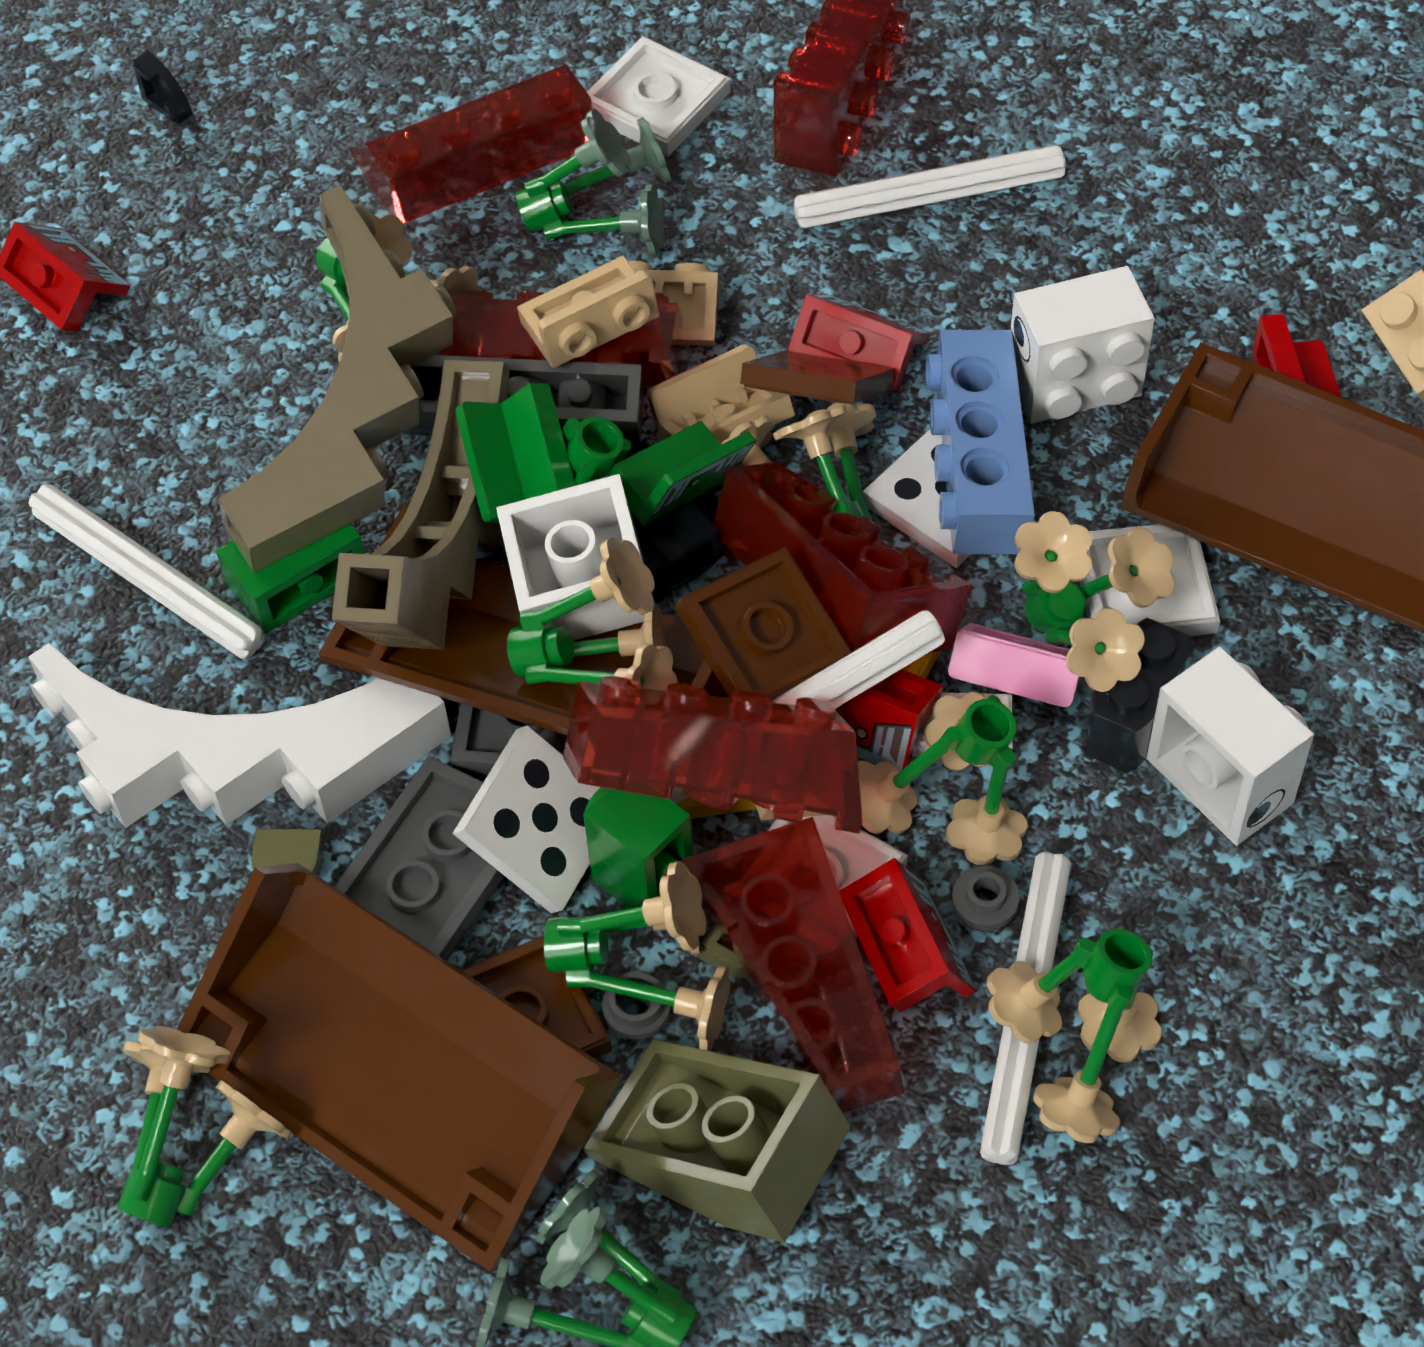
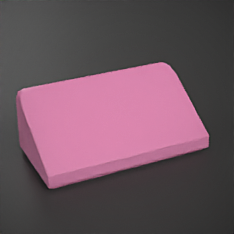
[948,623,1082,707]

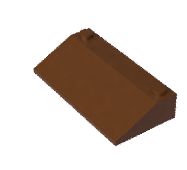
[1120,342,1424,633]
[318,505,729,767]
[177,863,621,1272]

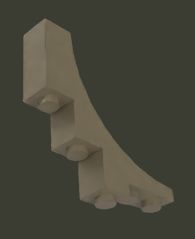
[218,185,457,574]
[332,359,510,650]

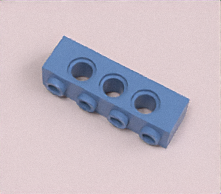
[925,330,1035,554]

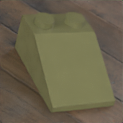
[583,1039,851,1243]

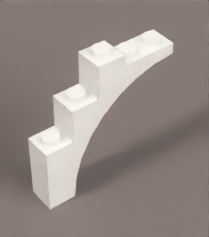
[28,643,451,828]

